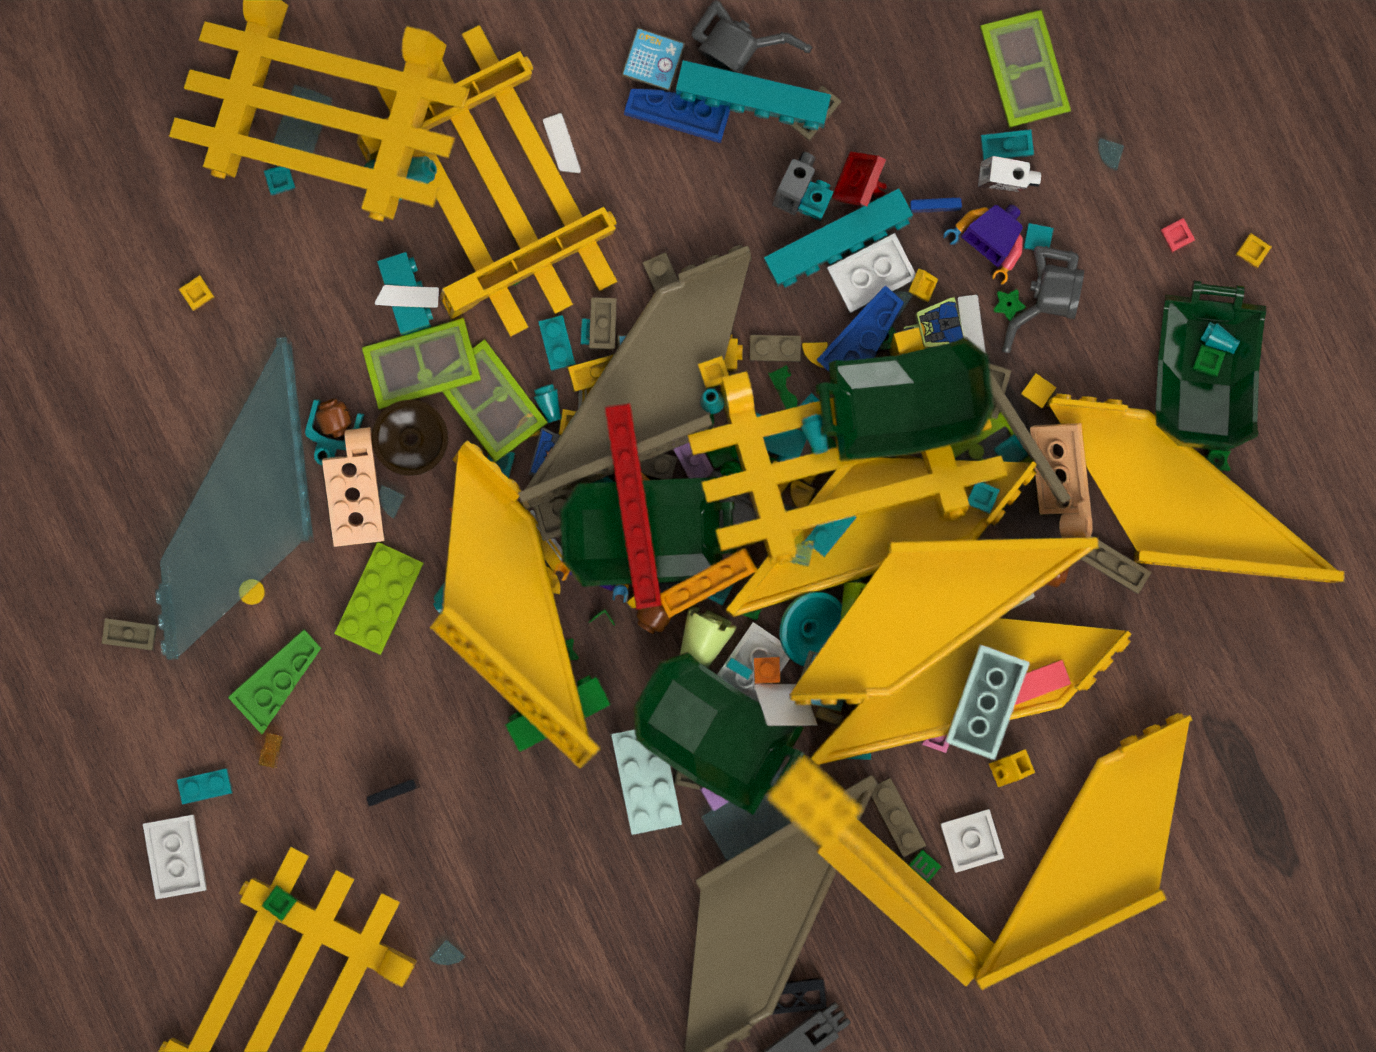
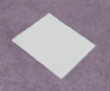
[754,684,817,726]

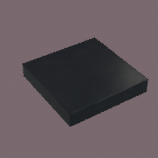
[366,778,420,807]

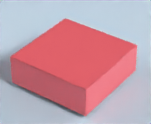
[1160,218,1195,252]

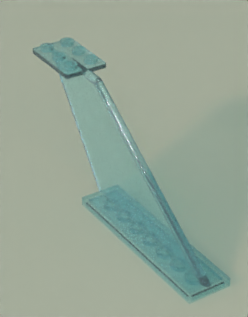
[155,337,314,660]

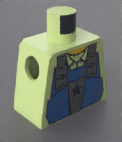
[903,297,964,349]

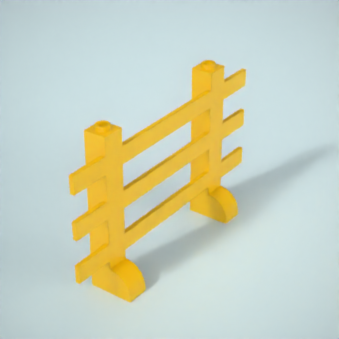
[169,0,470,222]
[357,25,617,337]
[688,328,1007,565]
[158,847,417,1052]

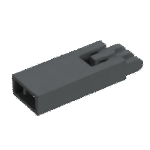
[762,1002,851,1052]

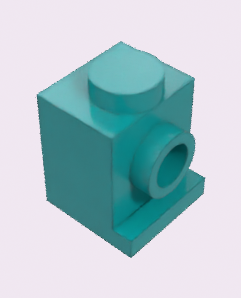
[798,180,834,222]

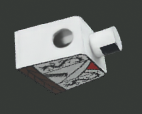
[978,156,1041,192]

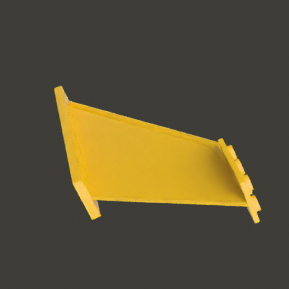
[1047,394,1344,583]
[430,440,600,768]
[726,458,1037,618]
[789,538,1098,705]
[810,618,1131,766]
[974,713,1192,990]
[768,758,994,986]

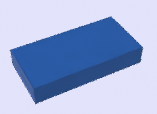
[909,197,962,213]

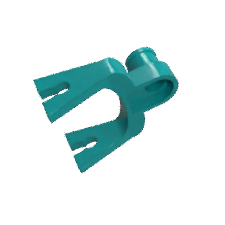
[305,399,365,466]

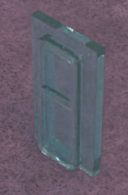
[273,85,333,153]

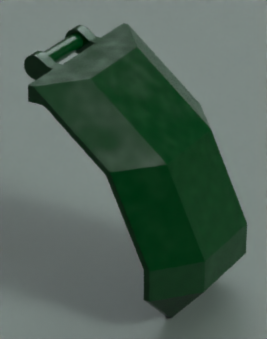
[1155,280,1266,452]
[815,337,994,461]
[560,477,737,587]
[633,652,806,815]

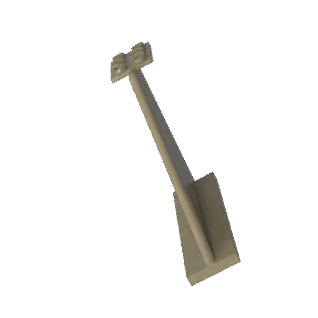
[518,245,751,509]
[685,775,877,1052]

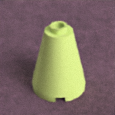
[680,607,736,668]

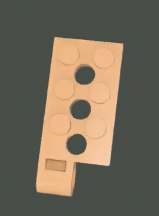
[1030,423,1093,538]
[322,427,385,547]

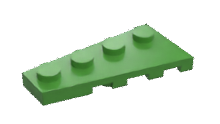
[228,629,321,735]

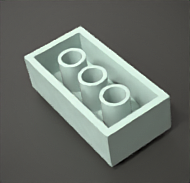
[945,645,1029,760]
[611,730,682,835]

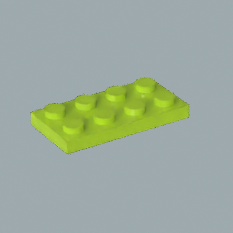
[334,542,424,655]

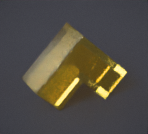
[258,733,284,768]

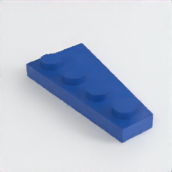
[624,89,731,143]
[817,285,904,371]

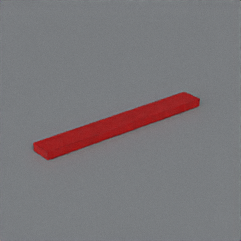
[604,403,662,610]

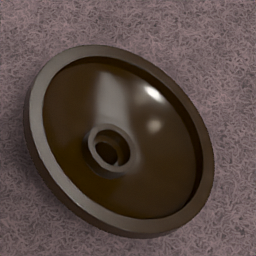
[372,400,448,476]

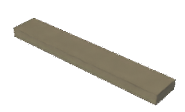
[990,372,1071,505]

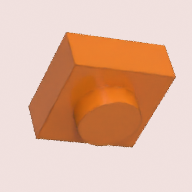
[754,657,780,684]

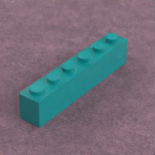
[676,60,831,130]
[764,189,913,288]

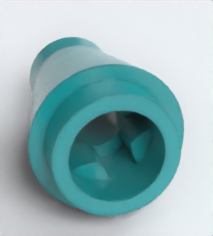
[1201,322,1240,354]
[534,384,562,423]
[700,389,725,414]
[801,414,829,454]

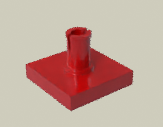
[831,151,887,207]

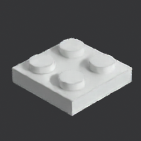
[940,809,1004,873]

